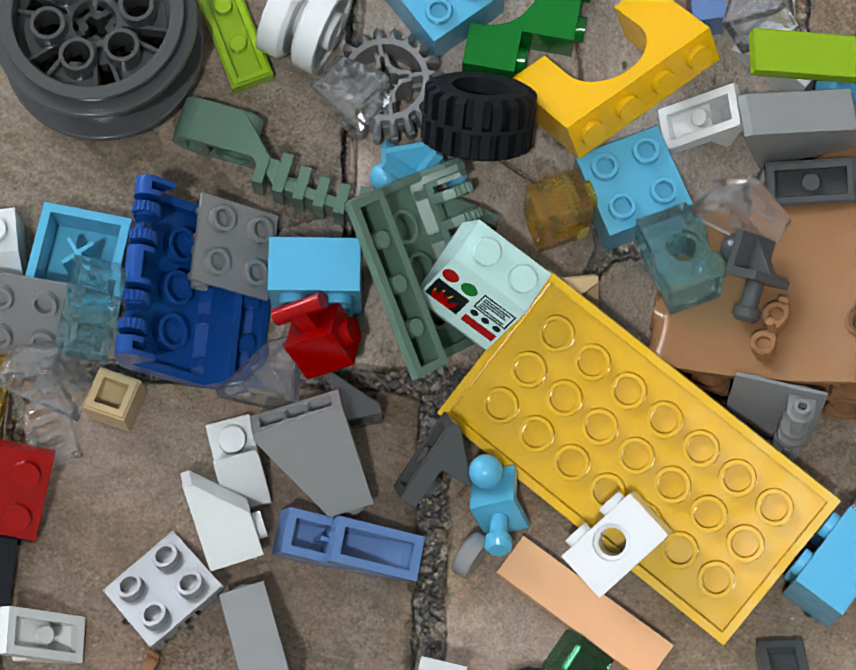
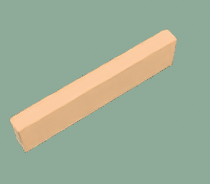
[496,536,674,670]

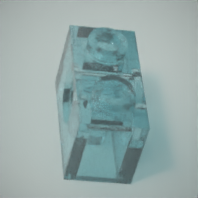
[634,202,727,315]
[55,254,127,363]

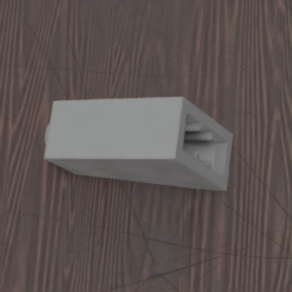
[737,89,856,168]
[250,389,374,518]
[219,581,291,670]

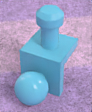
[370,139,468,189]
[468,454,529,557]

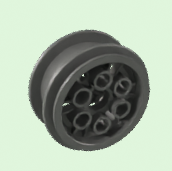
[0,0,204,141]

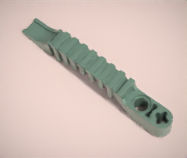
[172,97,498,232]

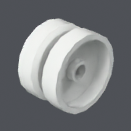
[256,0,353,75]

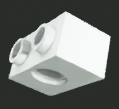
[562,491,673,598]

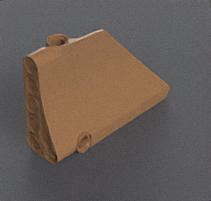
[649,147,856,420]

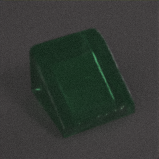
[542,630,614,670]

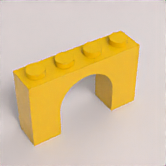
[513,0,720,159]

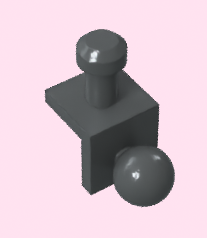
[720,229,790,324]

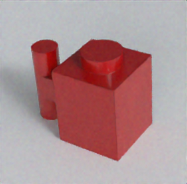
[271,292,361,380]

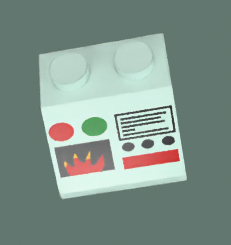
[420,219,551,350]

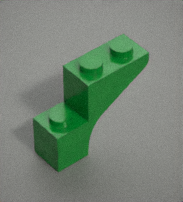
[462,0,590,78]

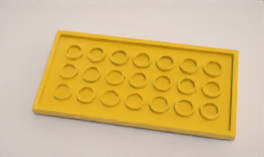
[437,269,841,646]

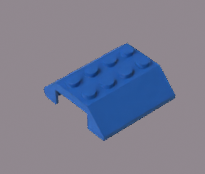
[114,174,279,392]

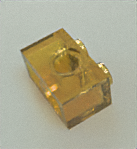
[523,169,598,253]

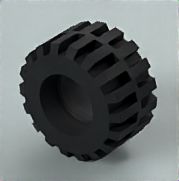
[420,71,537,162]

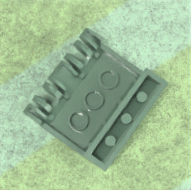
[345,157,488,380]

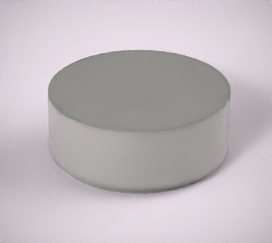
[451,532,487,580]

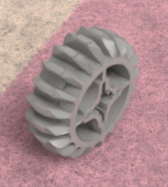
[327,28,444,145]

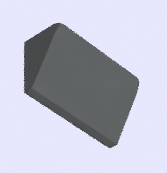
[765,157,856,207]

